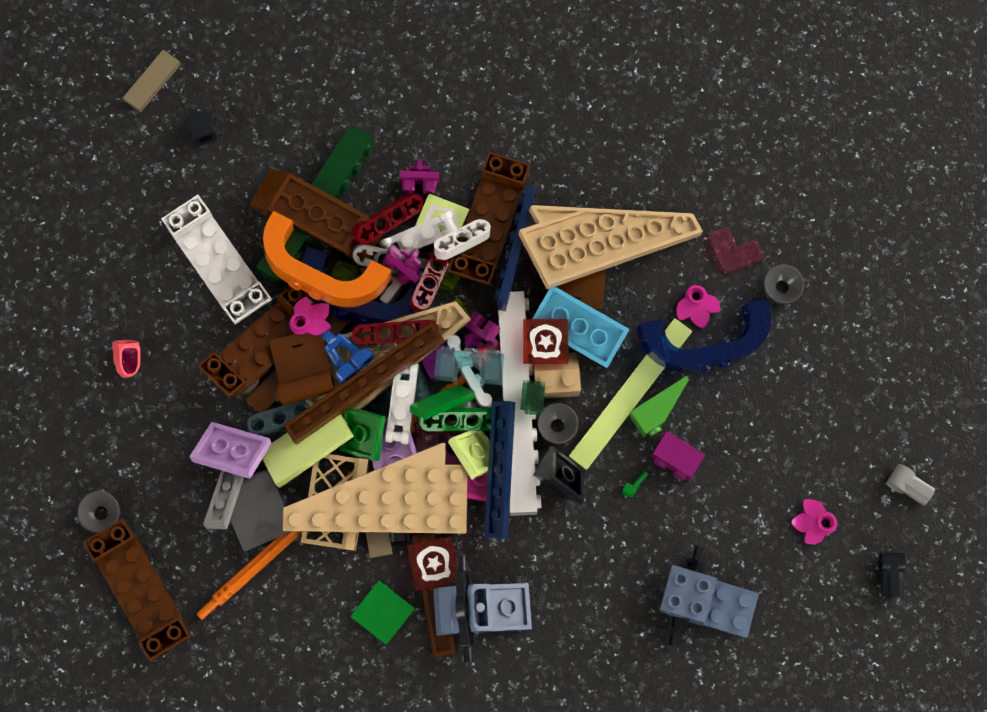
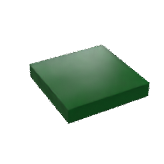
[339,407,385,461]
[350,581,415,645]

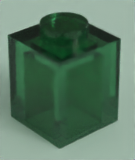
[520,380,545,415]

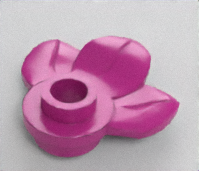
[677,285,720,328]
[290,297,331,336]
[791,499,837,544]

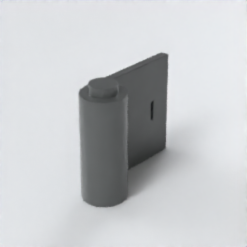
[230,469,291,552]

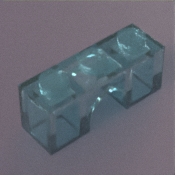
[435,346,504,385]

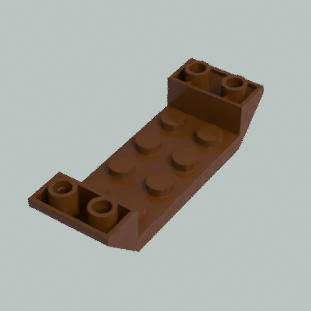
[447,151,530,286]
[249,169,384,269]
[197,286,318,398]
[83,518,191,662]

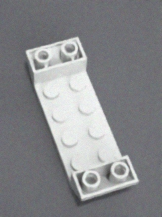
[161,195,272,324]

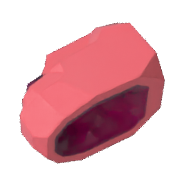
[112,340,140,378]

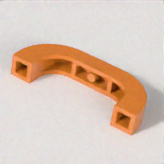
[263,211,391,307]

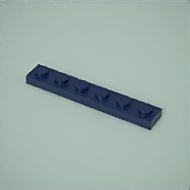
[494,186,536,312]
[484,401,516,539]

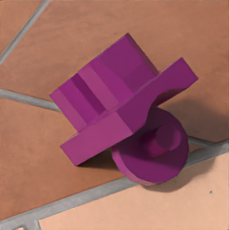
[399,159,439,195]
[381,244,422,286]
[463,311,501,350]

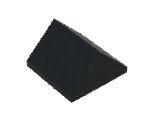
[533,446,584,504]

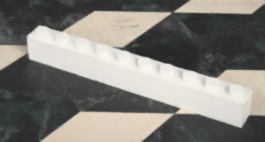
[497,291,541,516]

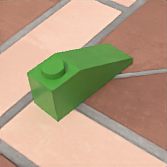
[629,376,689,438]

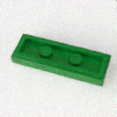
[410,385,475,420]

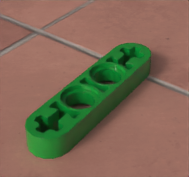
[417,408,492,431]

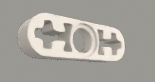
[434,219,491,260]

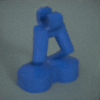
[322,330,375,385]

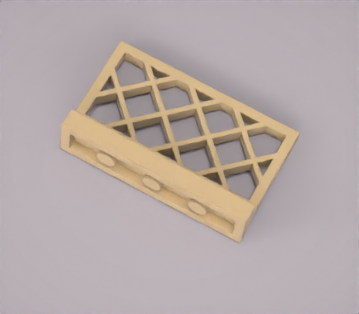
[301,454,370,551]

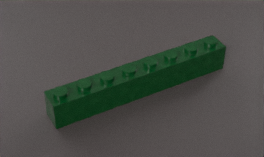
[256,125,375,286]

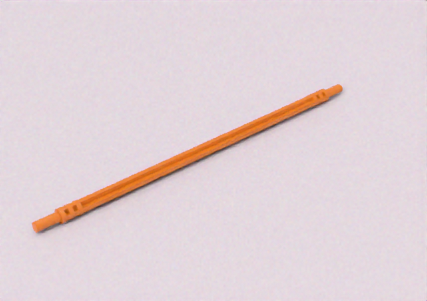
[196,374,467,620]

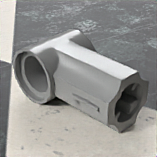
[886,464,935,506]

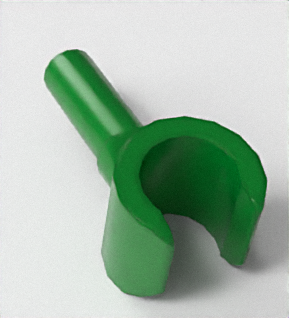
[622,471,648,497]

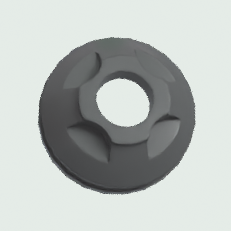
[764,265,804,305]
[538,403,578,444]
[78,491,120,533]

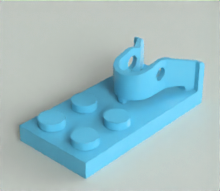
[530,287,630,368]

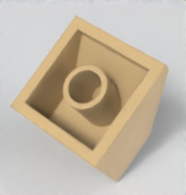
[532,352,581,399]

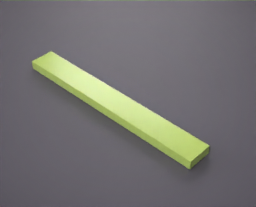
[568,318,692,471]

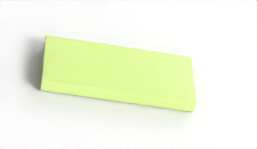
[263,414,354,488]

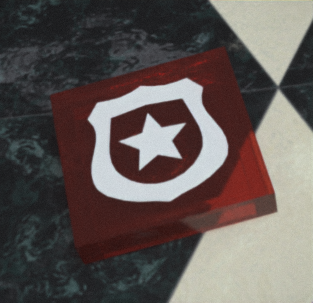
[523,319,568,364]
[407,537,458,591]

